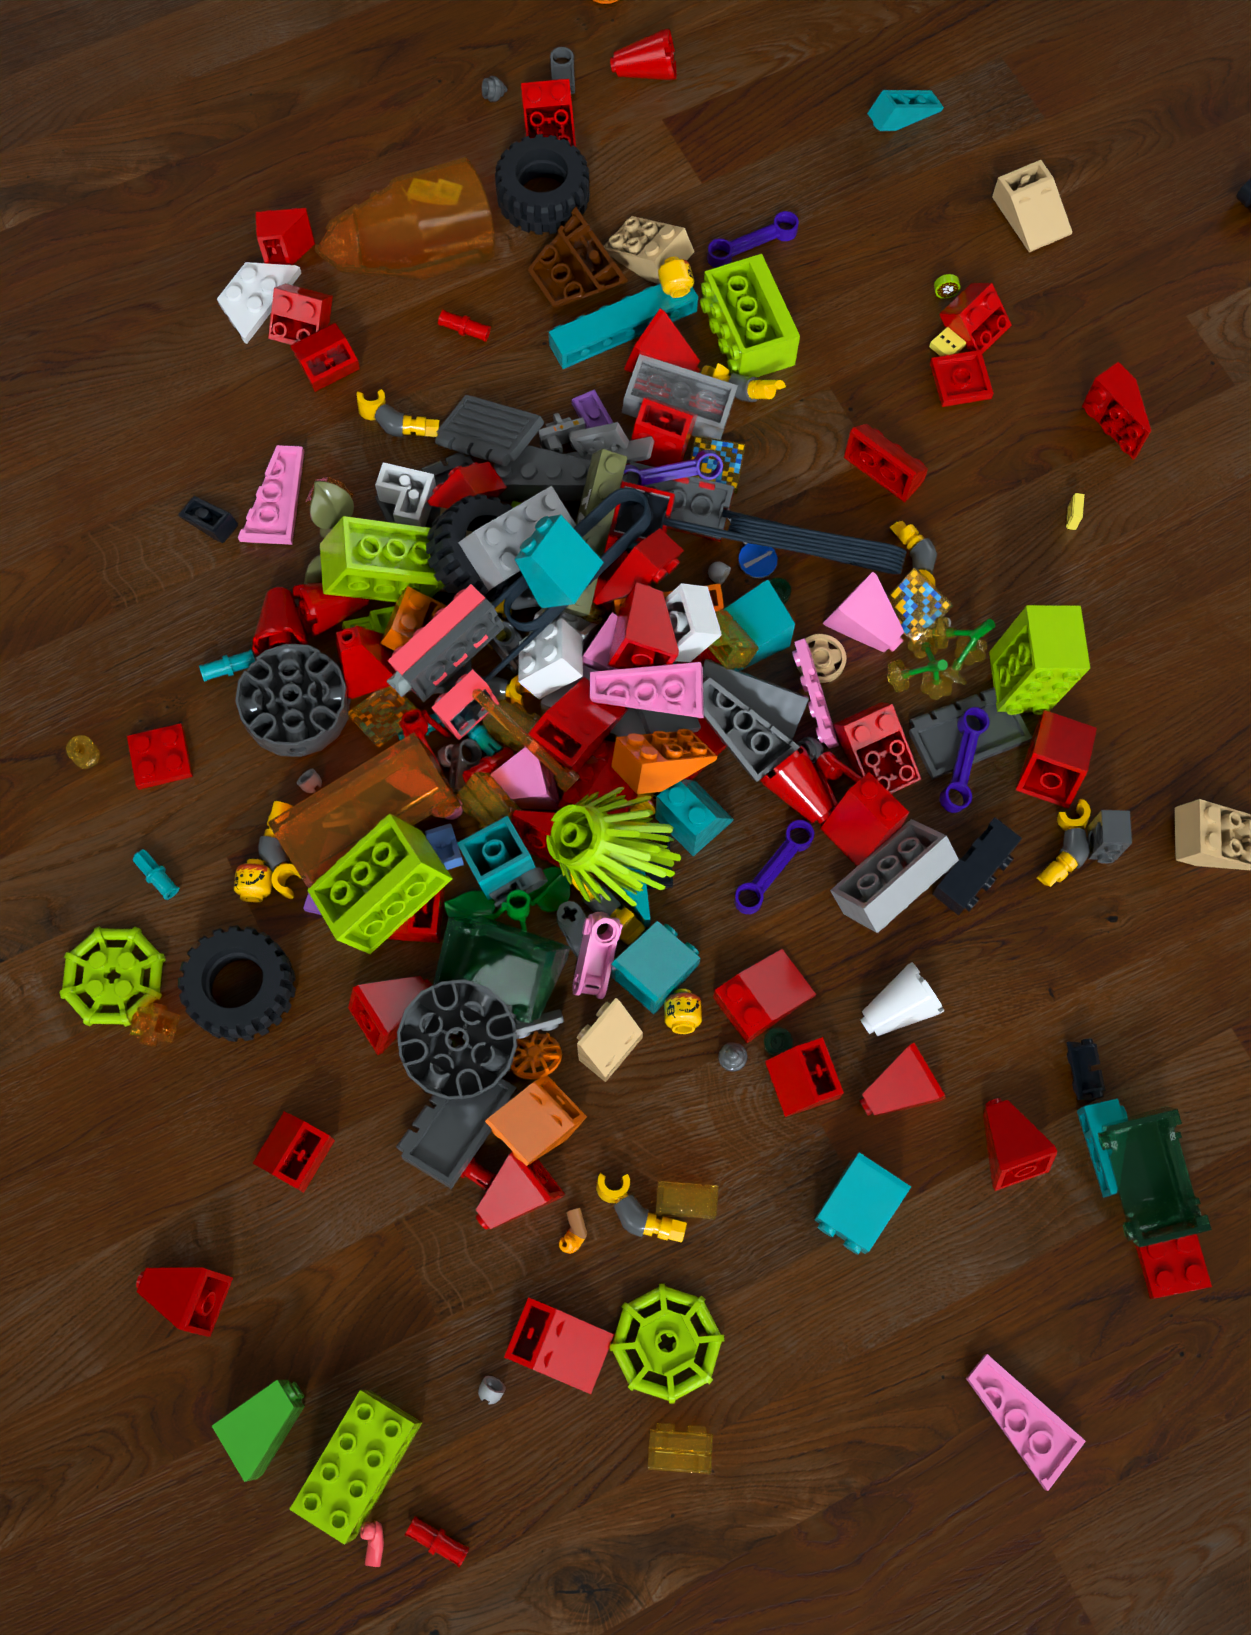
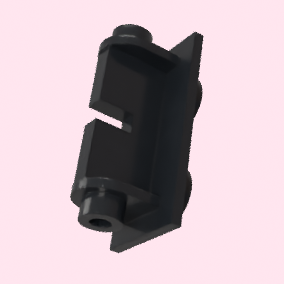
[1066,1038,1106,1101]

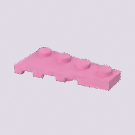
[238,445,304,545]
[792,638,839,749]
[590,662,704,718]
[966,1354,1086,1491]

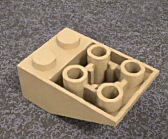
[992,160,1072,252]
[603,216,694,284]
[1175,799,1251,870]
[577,998,643,1082]

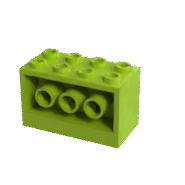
[700,254,800,378]
[320,516,444,602]
[989,605,1090,715]
[307,814,453,954]
[289,1390,422,1545]

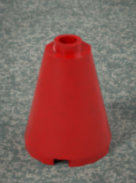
[610,28,677,80]
[293,582,369,637]
[252,587,308,656]
[760,746,833,824]

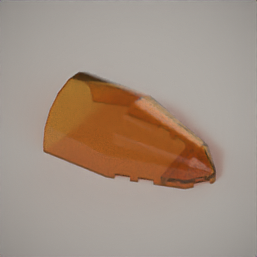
[315,157,496,280]

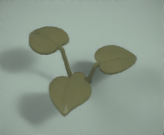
[304,481,399,584]

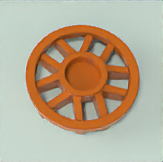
[510,1031,562,1079]

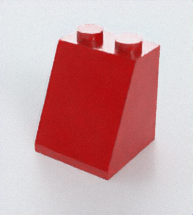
[608,583,679,669]
[1016,710,1097,809]
[821,772,909,866]

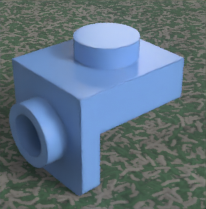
[425,824,464,870]

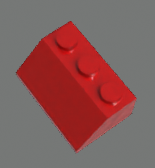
[844,424,928,502]
[557,740,638,815]

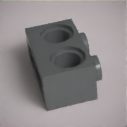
[1087,810,1132,863]

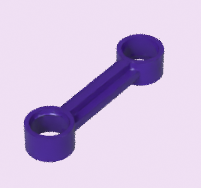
[707,211,799,268]
[620,450,723,487]
[940,707,989,813]
[734,820,814,914]

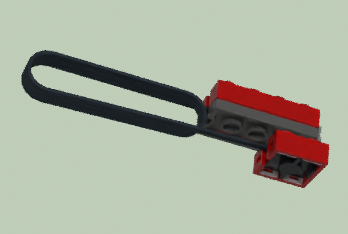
[609,461,907,574]

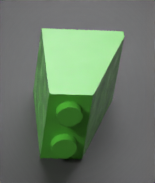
[212,1380,305,1482]

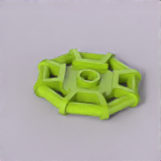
[59,926,166,1027]
[609,1283,724,1404]

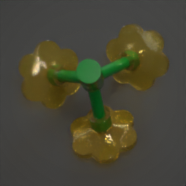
[932,617,995,685]
[887,627,954,700]

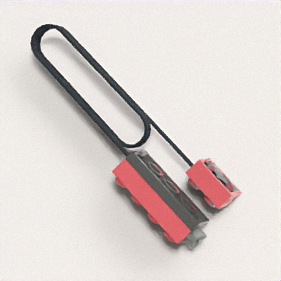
[387,487,651,740]

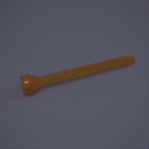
[472,689,580,792]

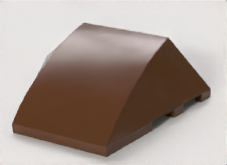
[528,207,628,308]

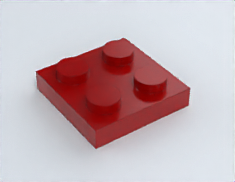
[930,350,994,407]
[127,723,193,790]
[1133,1226,1212,1299]

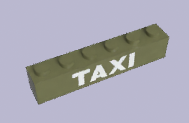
[562,449,627,617]

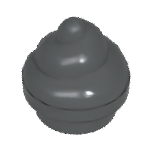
[482,76,508,102]
[797,737,824,764]
[718,1042,748,1072]

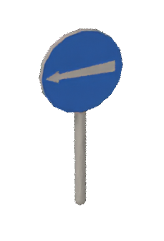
[728,518,778,578]

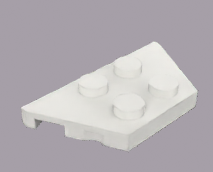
[217,262,301,344]

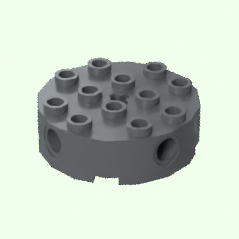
[235,644,351,757]
[397,979,517,1100]

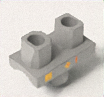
[538,413,585,453]

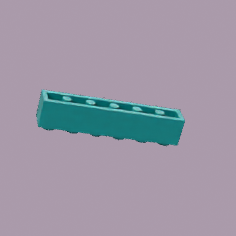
[549,284,698,369]

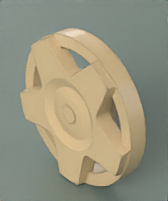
[797,634,846,683]

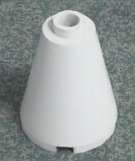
[860,962,944,1036]

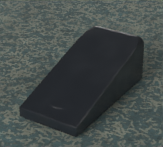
[178,496,238,543]

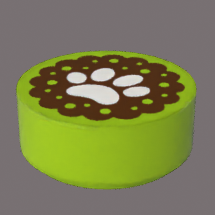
[934,274,960,299]

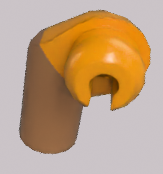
[559,1208,587,1254]

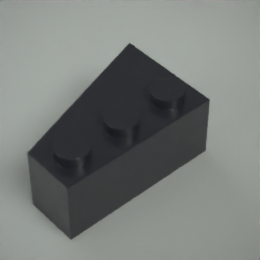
[932,817,1022,916]

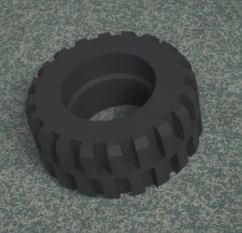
[495,134,590,235]
[426,494,523,603]
[178,925,296,1042]

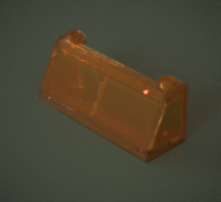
[268,733,462,888]

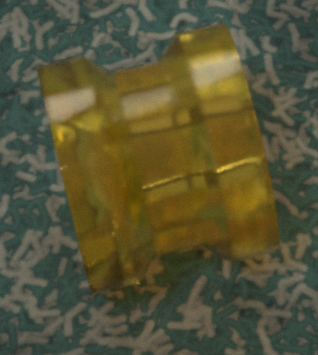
[66,735,100,769]

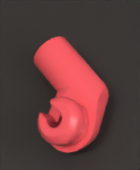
[360,1520,384,1567]

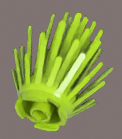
[546,787,681,906]

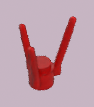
[399,709,451,775]
[815,751,862,807]

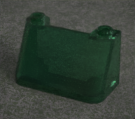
[433,916,570,1023]
[1098,1106,1212,1248]

